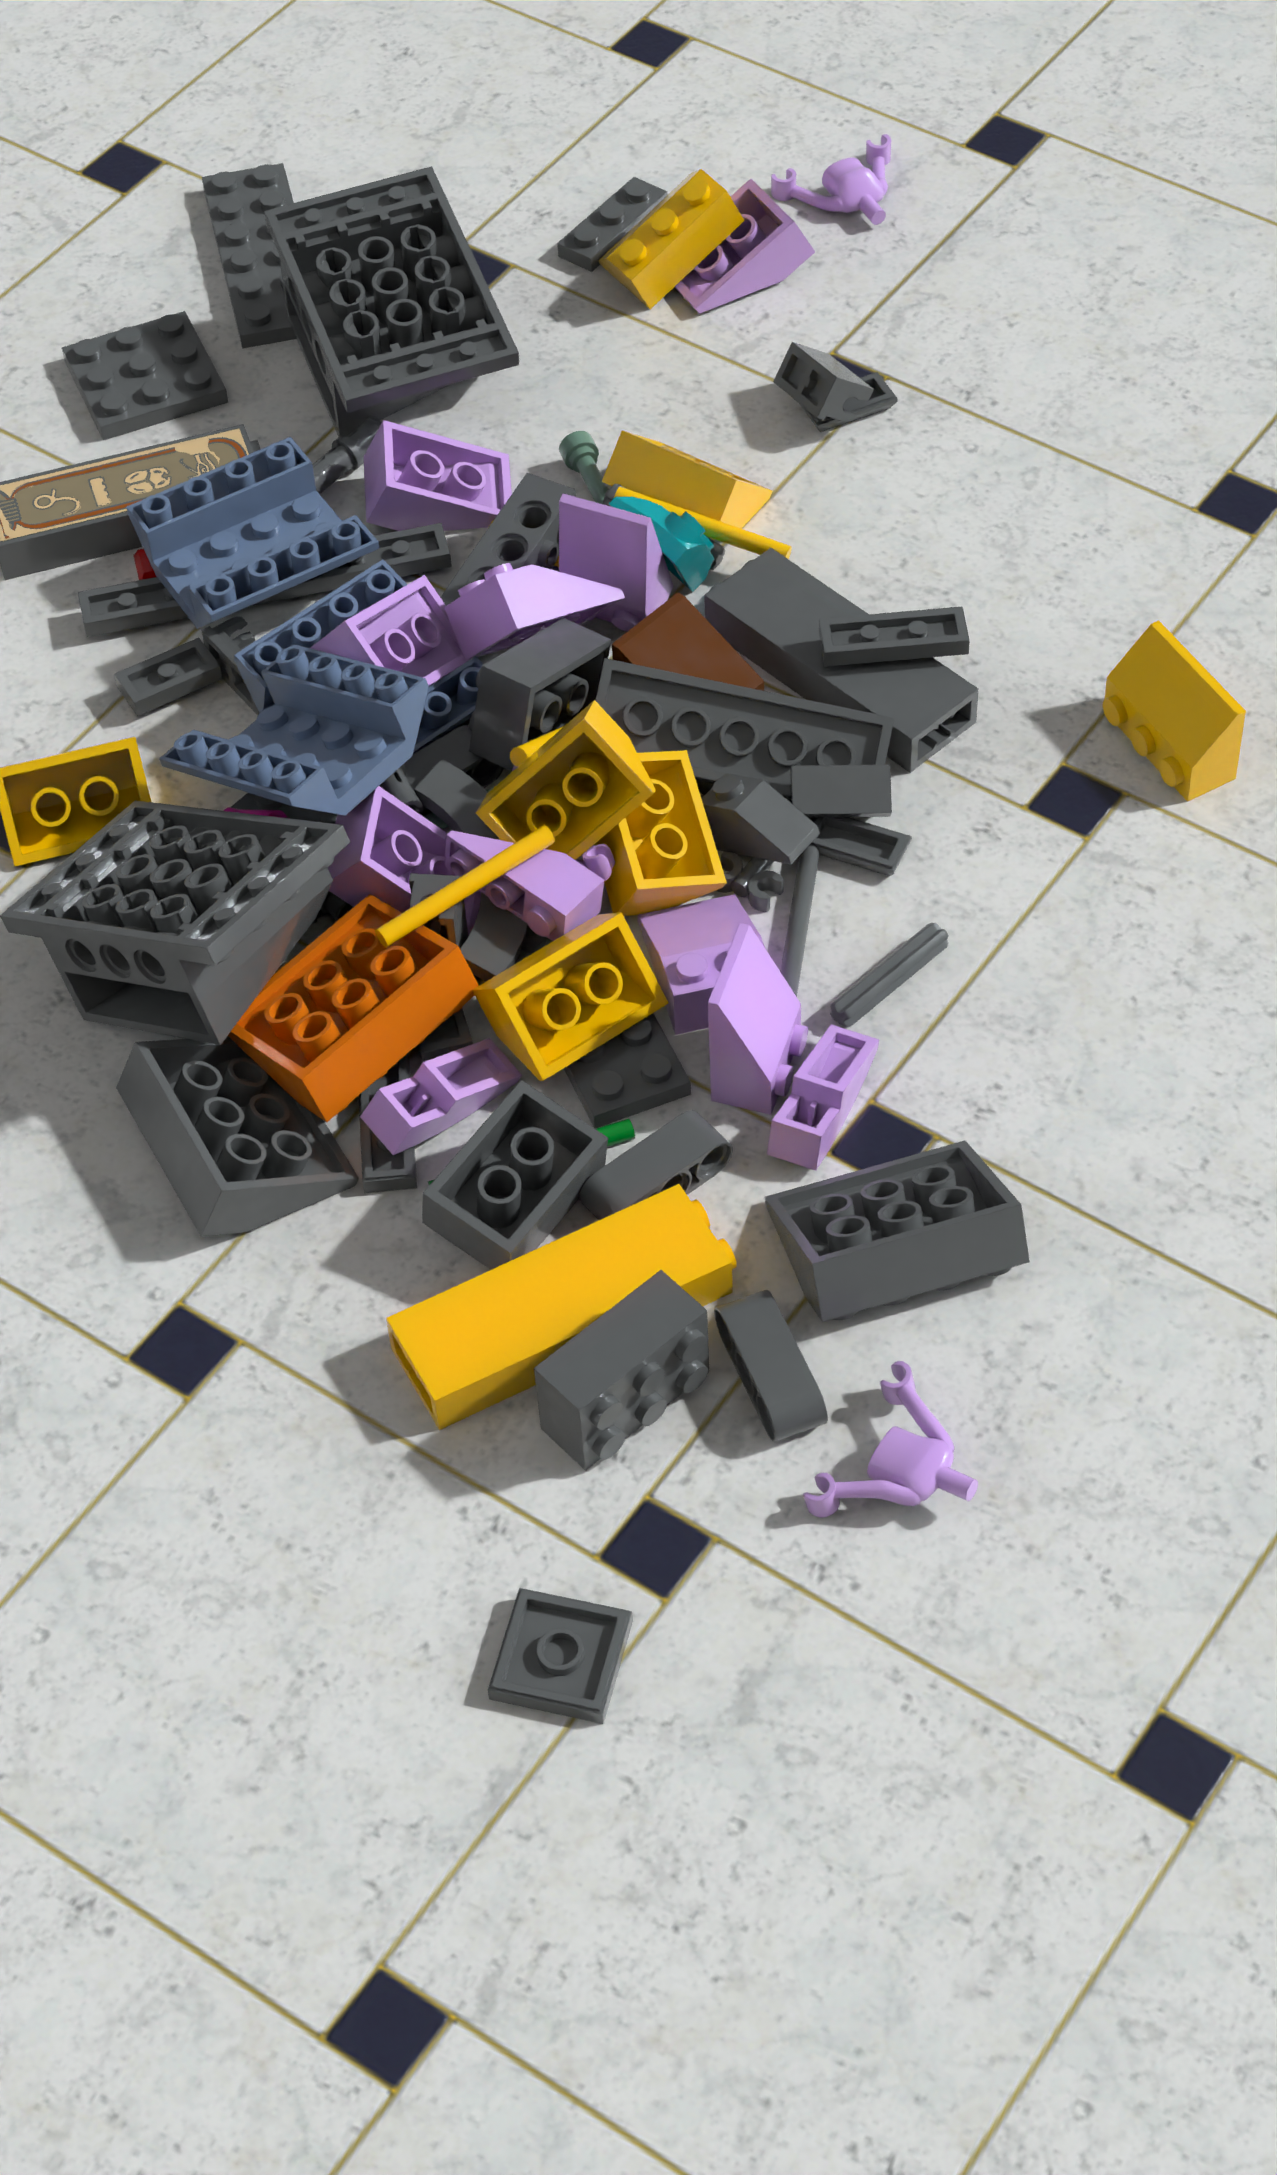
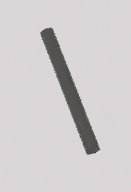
[780,846,820,997]

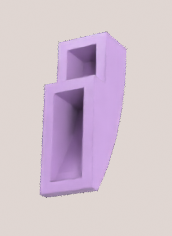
[767,1024,879,1171]
[360,1038,522,1155]

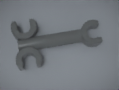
[716,799,814,912]

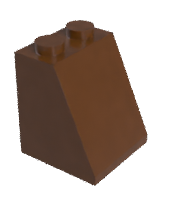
[612,592,764,691]

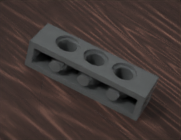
[440,473,576,606]

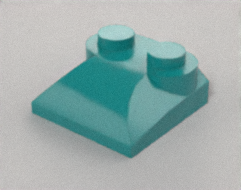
[609,497,715,592]

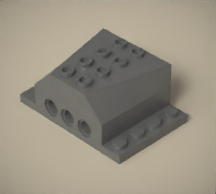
[264,166,519,437]
[0,800,350,1045]

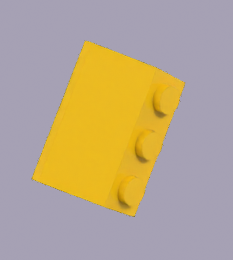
[598,169,745,309]
[602,430,772,540]
[1102,620,1246,802]
[476,700,656,860]
[0,737,151,867]
[594,750,727,916]
[472,912,669,1081]

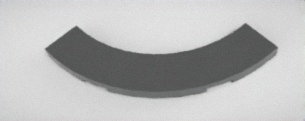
[414,759,529,981]

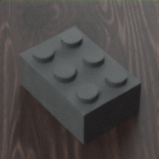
[469,618,611,771]
[422,1080,608,1270]
[534,1270,709,1471]

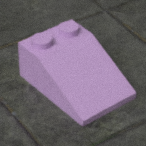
[675,179,815,314]
[364,420,512,531]
[559,494,673,632]
[444,563,625,661]
[310,575,469,687]
[328,786,481,936]
[638,894,765,1035]
[708,923,808,1115]

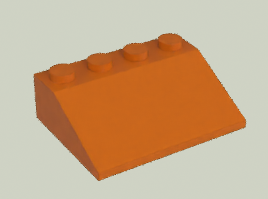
[228,894,479,1122]

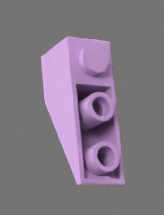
[445,830,604,941]

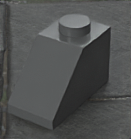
[702,773,820,864]

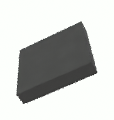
[488,1588,633,1724]

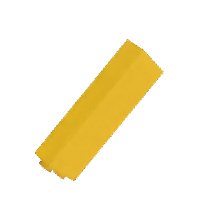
[386,1184,737,1430]

